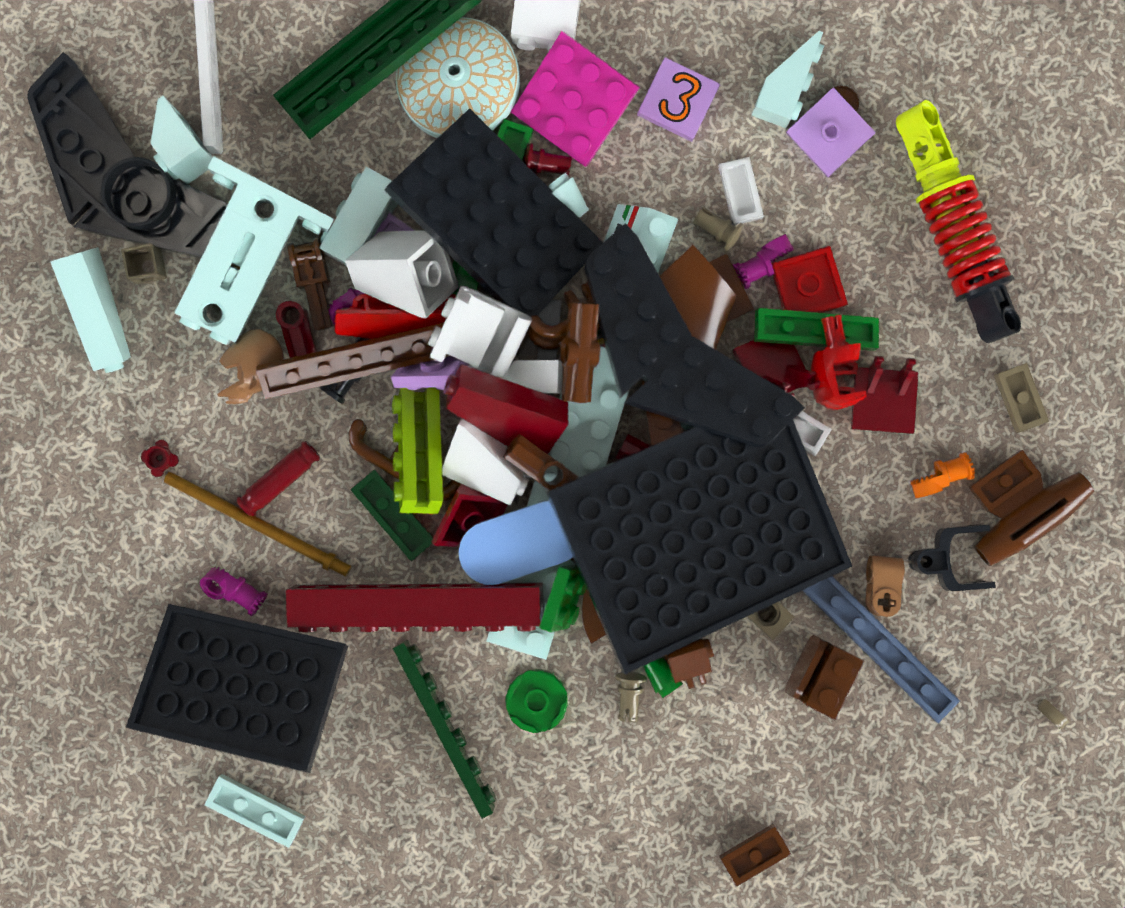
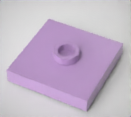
[786,87,876,178]

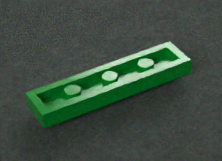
[754,308,879,351]

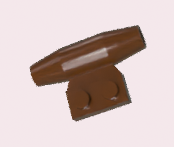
[969,450,1094,566]

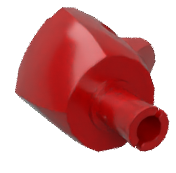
[811,315,866,410]

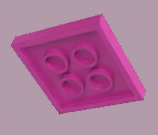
[511,31,640,167]

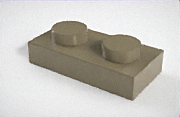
[994,363,1049,433]

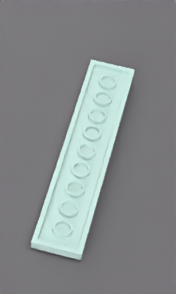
[486,346,628,660]

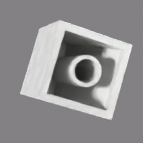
[511,0,581,52]
[345,230,459,318]
[442,419,531,506]

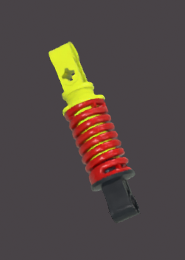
[896,100,1021,343]

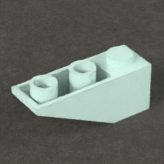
[751,31,824,128]

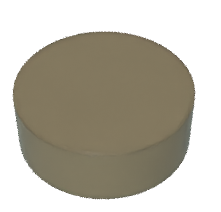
[1037,699,1070,729]

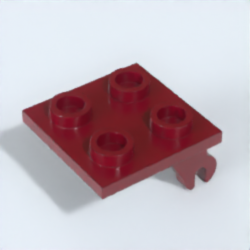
[732,340,820,397]
[851,356,919,434]

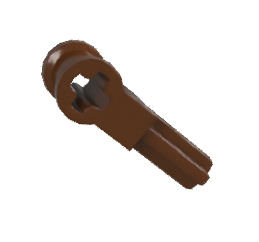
[287,237,332,331]

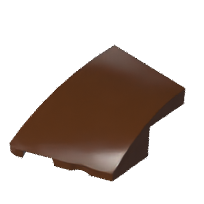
[660,245,737,350]

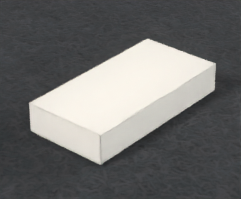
[718,157,764,225]

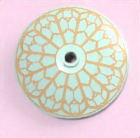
[396,17,520,138]

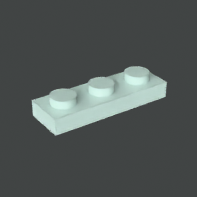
[204,774,306,848]

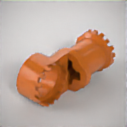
[910,452,975,498]

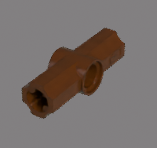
[560,302,600,403]
[503,434,579,490]

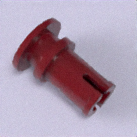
[524,143,572,176]

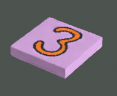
[637,57,720,142]

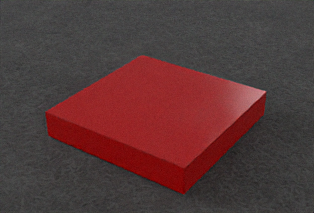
[771,246,848,313]

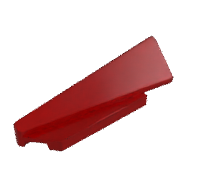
[335,294,456,339]

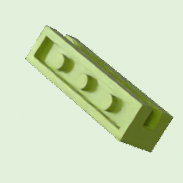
[392,387,443,514]

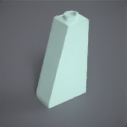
[50,247,131,373]

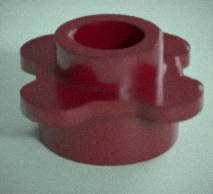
[141,440,179,477]

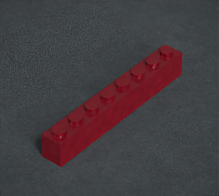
[286,582,544,633]

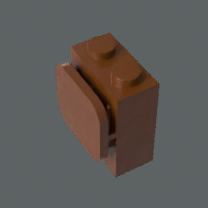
[785,635,864,720]

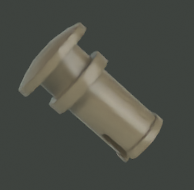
[693,207,744,251]
[615,672,647,722]

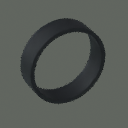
[101,157,176,230]

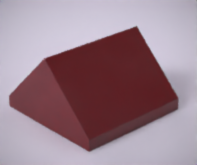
[431,484,508,547]

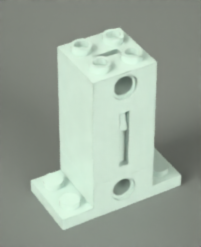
[174,156,334,345]

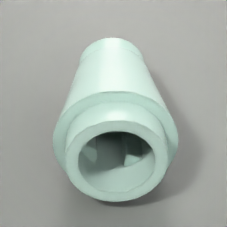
[548,172,589,217]

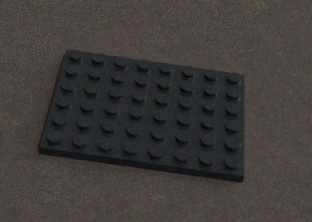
[546,420,852,674]

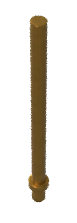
[164,472,352,577]

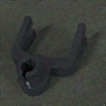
[908,524,996,591]

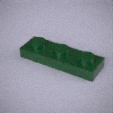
[350,469,433,562]

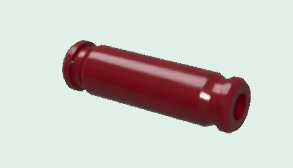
[237,441,320,516]

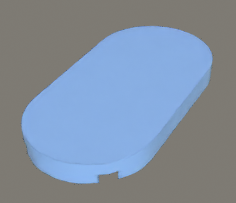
[459,500,573,585]

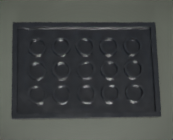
[384,108,603,317]
[126,604,348,774]

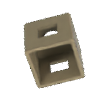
[121,243,167,284]

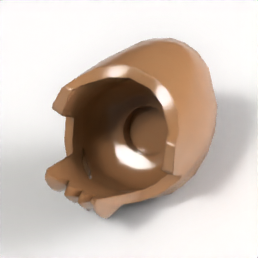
[217,329,284,404]

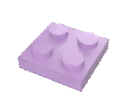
[391,356,469,390]

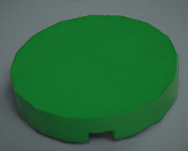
[505,669,568,733]

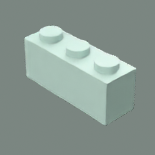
[319,167,397,266]

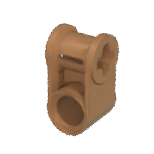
[865,555,905,617]

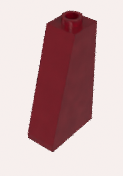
[444,364,569,454]

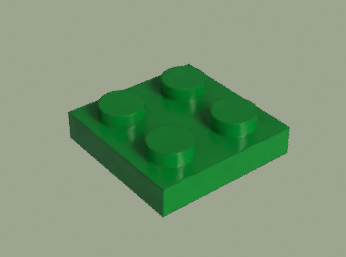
[539,565,587,633]

